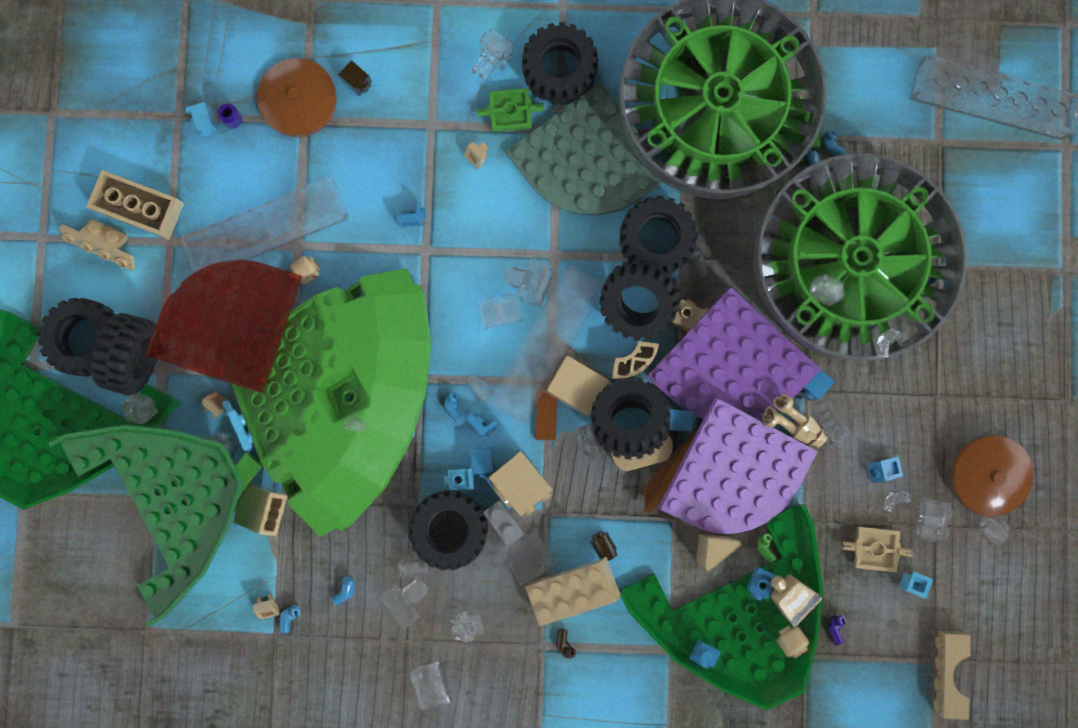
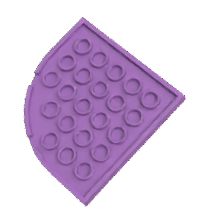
[647,287,821,420]
[658,398,818,534]

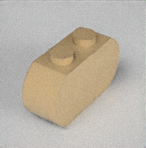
[611,436,673,471]

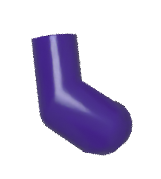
[827,614,846,646]

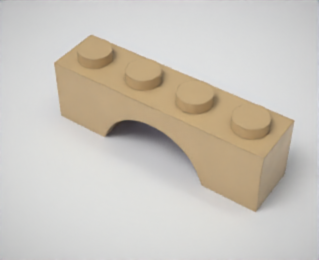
[934,630,971,720]

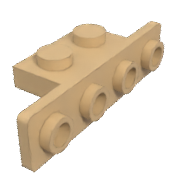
[59,219,135,271]

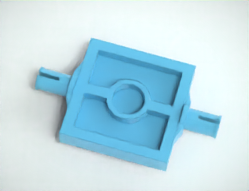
[221,400,254,456]

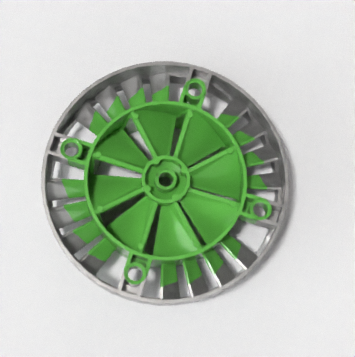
[619,0,827,199]
[753,153,967,361]

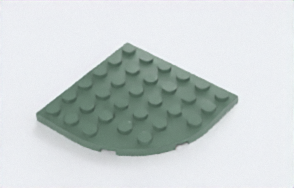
[506,82,664,215]

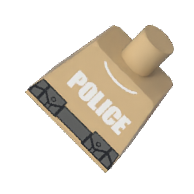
[770,575,822,627]

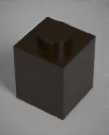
[338,60,372,96]

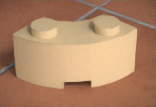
[611,341,659,380]

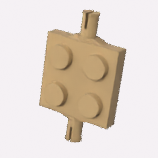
[842,526,913,573]

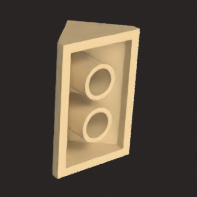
[696,533,741,572]

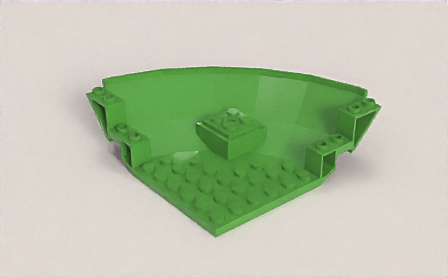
[221,268,431,537]

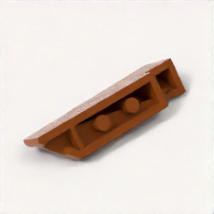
[642,427,699,515]

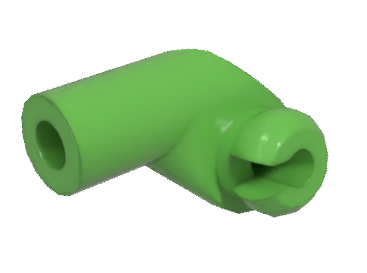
[757,533,777,564]

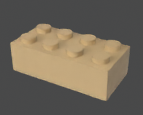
[86,170,184,240]
[526,557,621,626]

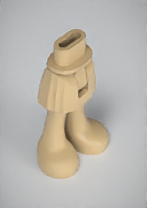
[762,394,828,448]

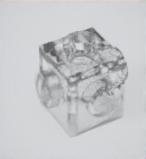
[121,393,158,424]
[450,611,485,643]

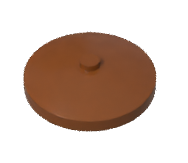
[257,58,337,137]
[951,435,1033,516]

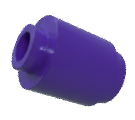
[217,104,243,129]

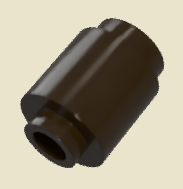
[590,530,618,561]

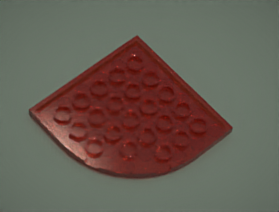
[145,260,302,393]

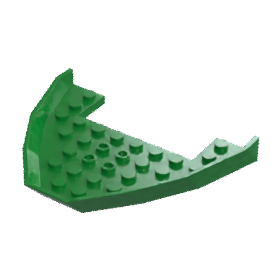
[0,309,183,510]
[49,425,244,627]
[619,503,823,711]

